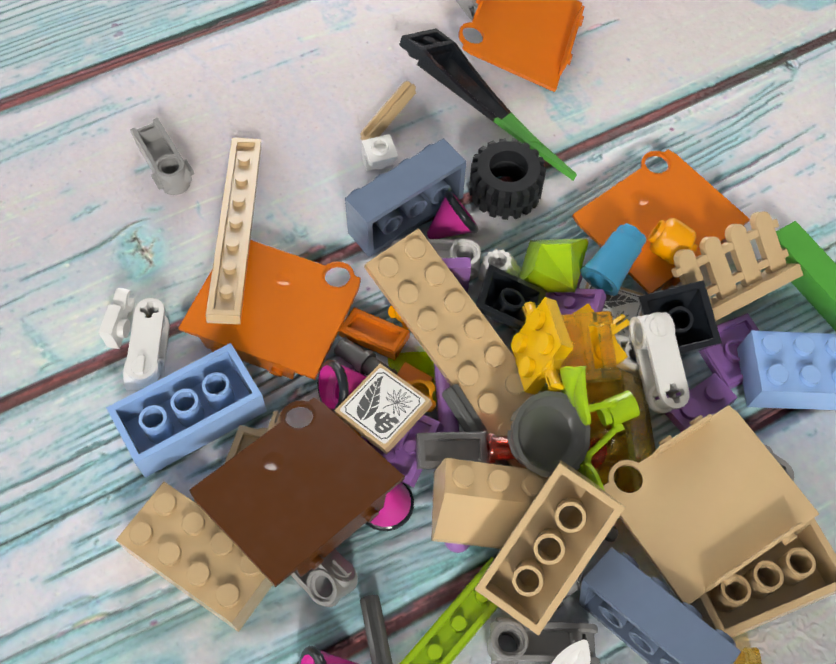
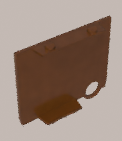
[189,398,405,587]

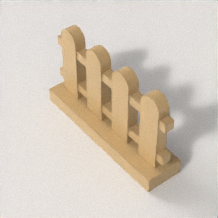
[671,211,803,321]

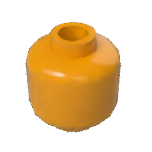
[648,218,698,265]

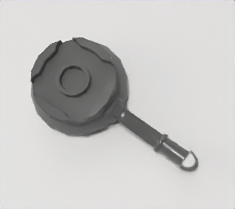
[507,391,618,542]

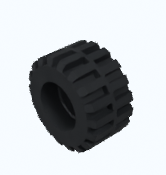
[469,138,546,220]

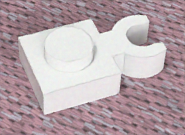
[98,288,135,349]

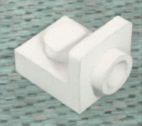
[362,134,398,171]

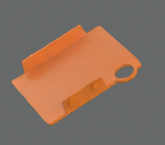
[458,0,585,92]
[572,149,750,294]
[178,240,361,380]

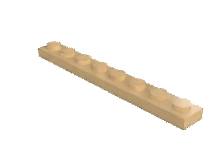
[206,137,261,324]

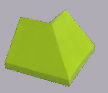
[519,239,589,292]

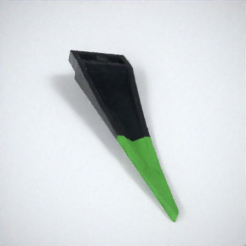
[399,28,577,181]

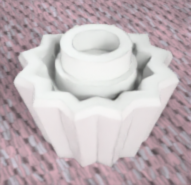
[478,249,521,281]

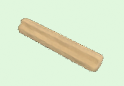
[360,81,416,140]

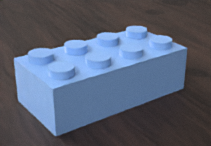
[737,330,836,410]
[106,343,267,478]

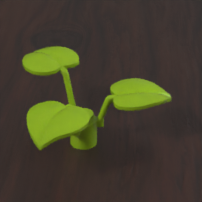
[560,366,640,491]

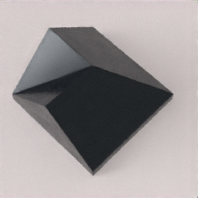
[476,264,547,332]
[639,280,722,356]

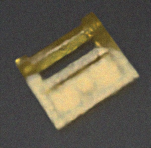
[559,311,622,384]

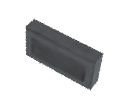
[416,431,488,469]

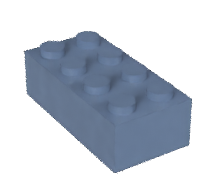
[345,138,466,257]
[579,547,741,664]

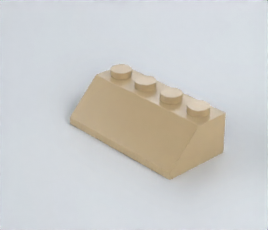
[431,458,549,549]
[475,460,625,636]

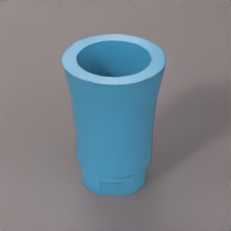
[580,223,646,296]

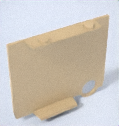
[603,405,819,604]

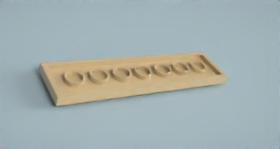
[364,228,541,469]

